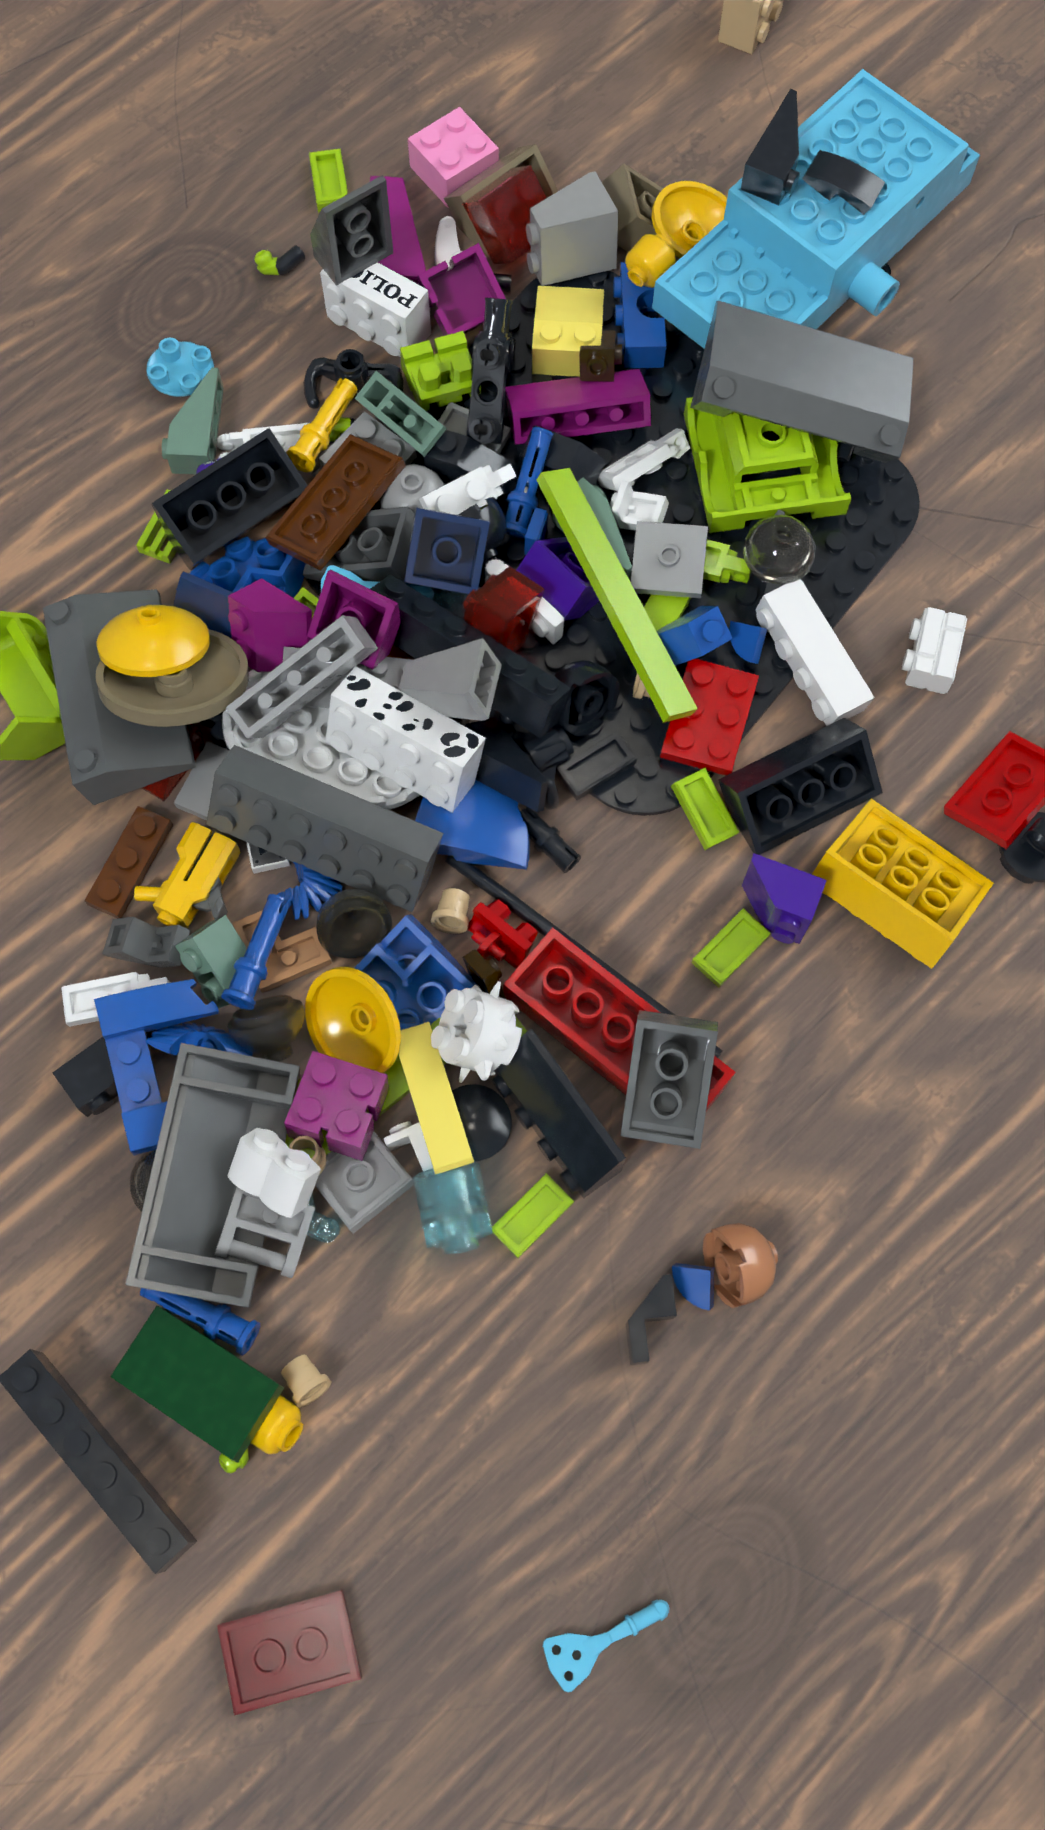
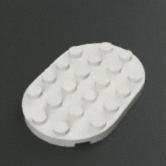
[222,670,419,810]

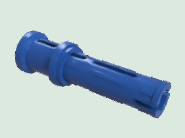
[505,427,554,538]
[221,894,291,1010]
[140,1288,261,1356]

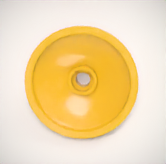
[652,181,727,259]
[97,605,210,677]
[305,967,401,1073]

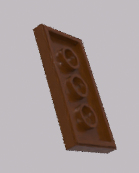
[265,434,406,571]

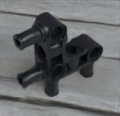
[466,297,516,444]

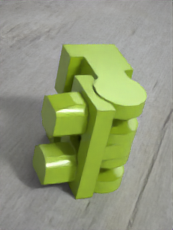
[400,331,481,411]

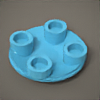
[146,337,214,397]

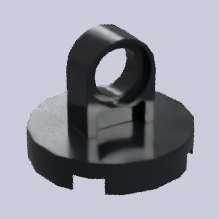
[998,812,1045,884]

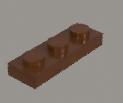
[84,806,173,919]

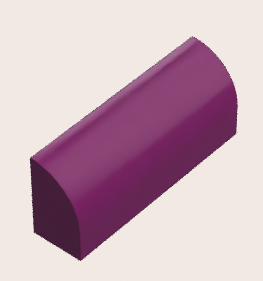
[505,369,651,444]

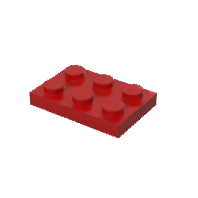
[660,658,759,776]
[944,731,1045,849]

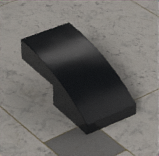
[802,150,885,215]

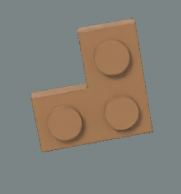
[232,910,332,993]

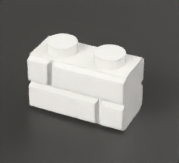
[902,607,967,694]

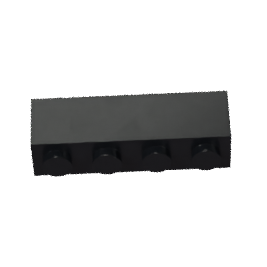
[151,428,308,570]
[718,718,883,855]
[491,1029,626,1199]

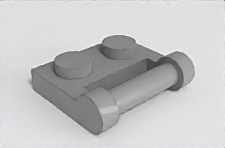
[214,1187,315,1278]

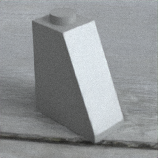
[399,638,502,721]

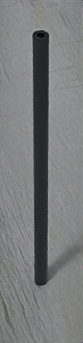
[445,855,723,1058]

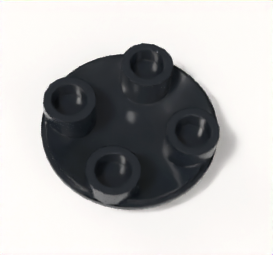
[452,1084,512,1162]

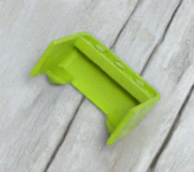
[0,611,65,761]

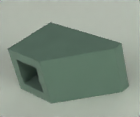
[175,915,246,1008]

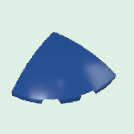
[176,536,306,598]
[415,780,530,870]
[354,914,483,1030]

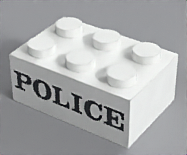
[320,262,431,357]

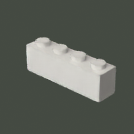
[756,577,875,726]

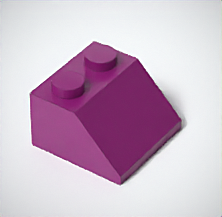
[307,569,401,670]
[228,578,312,672]

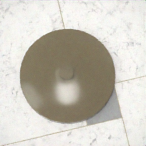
[96,629,249,727]

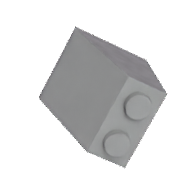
[526,171,618,286]

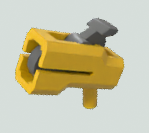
[134,822,241,928]

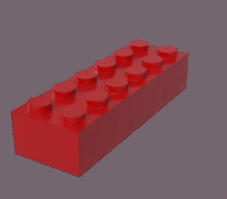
[503,928,736,1112]

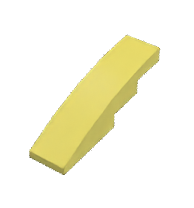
[398,1022,474,1175]

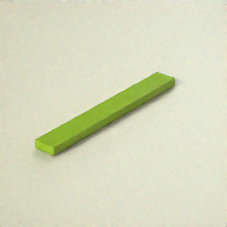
[536,468,698,722]

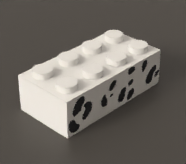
[325,666,486,813]

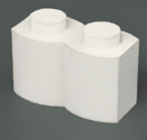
[227,1128,321,1218]

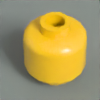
[625,234,676,288]
[251,1395,303,1454]

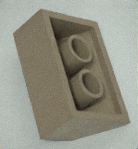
[444,144,558,258]

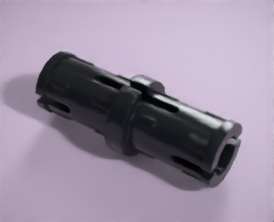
[520,807,581,873]

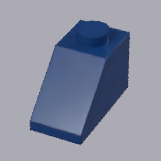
[657,606,733,666]

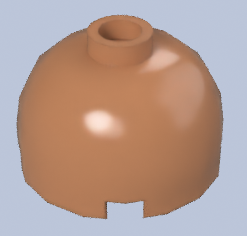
[703,1223,778,1308]

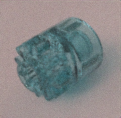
[413,1163,493,1255]

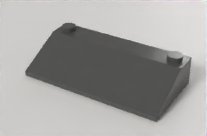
[690,301,914,463]
[43,589,196,805]
[125,1043,300,1308]

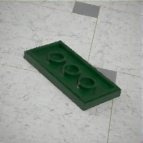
[110,1305,284,1463]

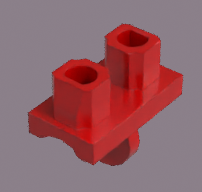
[468,899,538,969]

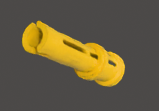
[286,378,358,473]

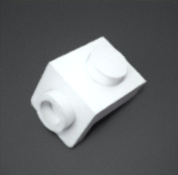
[610,481,669,531]
[383,1121,435,1178]

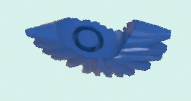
[277,862,342,920]
[146,1023,253,1056]

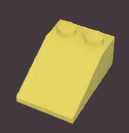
[532,286,604,377]

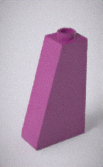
[370,176,426,284]

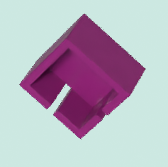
[416,243,506,336]
[284,1051,389,1161]

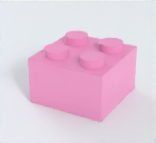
[408,107,499,208]

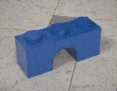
[613,262,666,368]

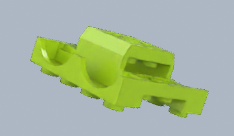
[684,397,851,533]

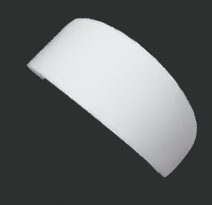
[435,216,462,271]

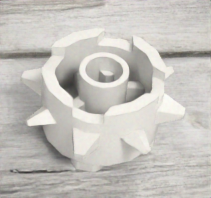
[431,981,522,1083]

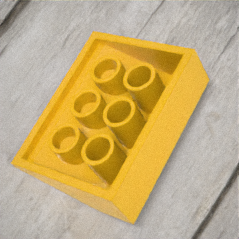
[812,798,994,969]

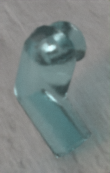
[307,1193,340,1243]

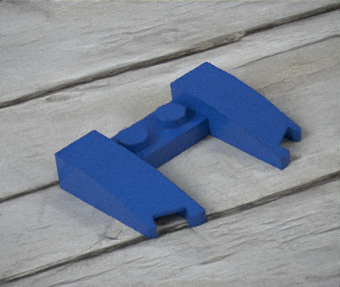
[94,979,219,1156]

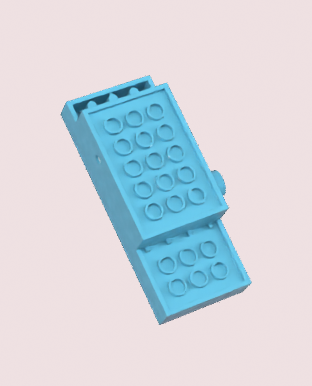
[652,69,980,349]

